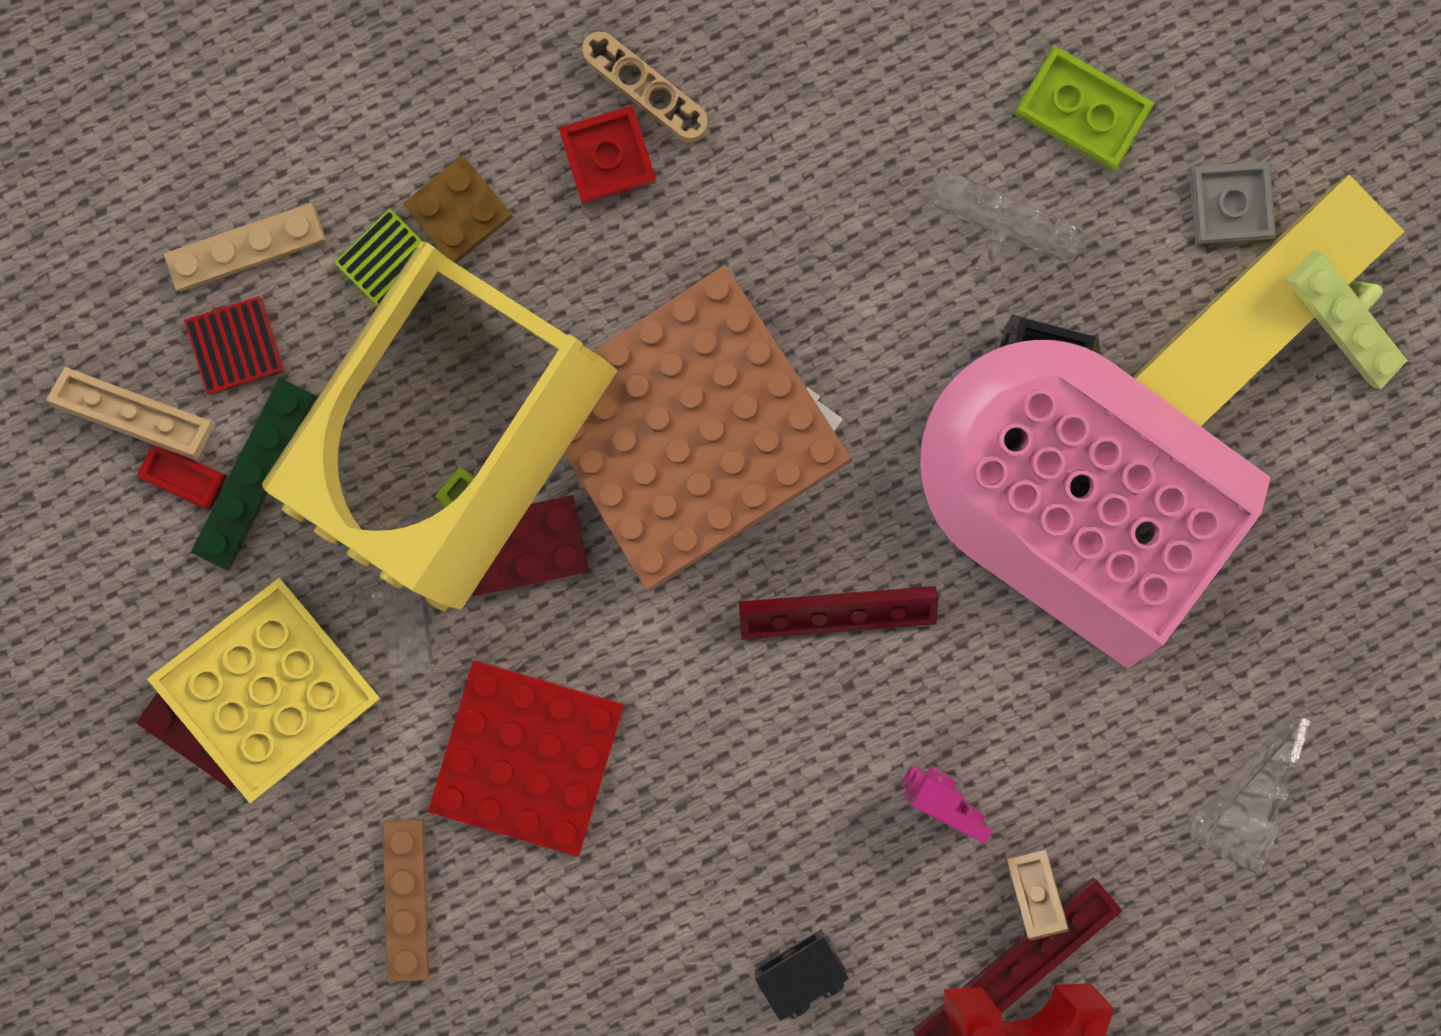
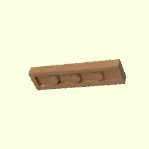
[382,819,429,982]

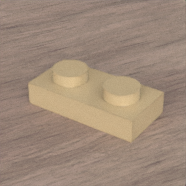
[1007,850,1069,941]

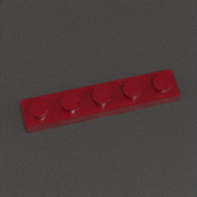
[739,586,938,640]

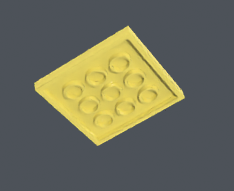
[147,577,381,804]

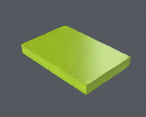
[1014,45,1155,172]

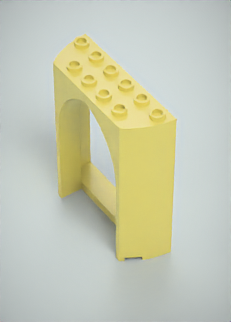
[262,241,618,612]

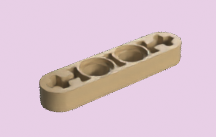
[582,31,708,143]

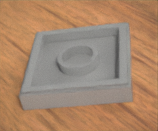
[1189,161,1276,246]

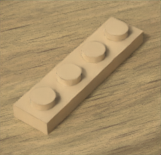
[164,203,327,292]
[46,367,214,461]

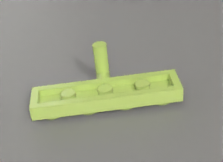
[1285,251,1408,389]

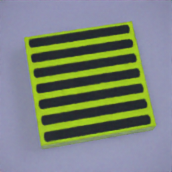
[334,208,438,306]

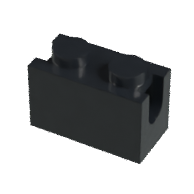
[754,929,849,1021]

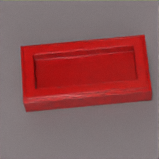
[136,444,227,510]

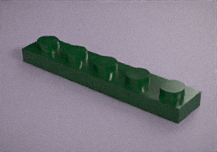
[190,378,317,570]

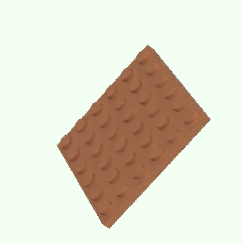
[528,265,853,592]

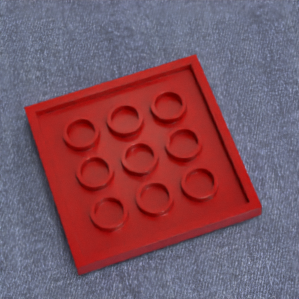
[428,660,624,857]

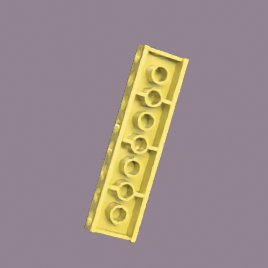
[1133,175,1405,426]

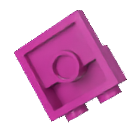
[901,765,993,845]

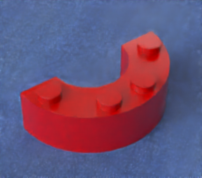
[943,983,1114,1036]

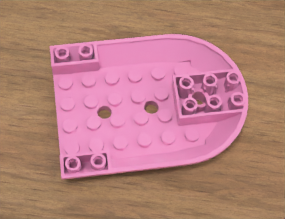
[920,340,1271,669]

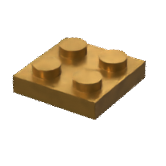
[403,155,513,263]

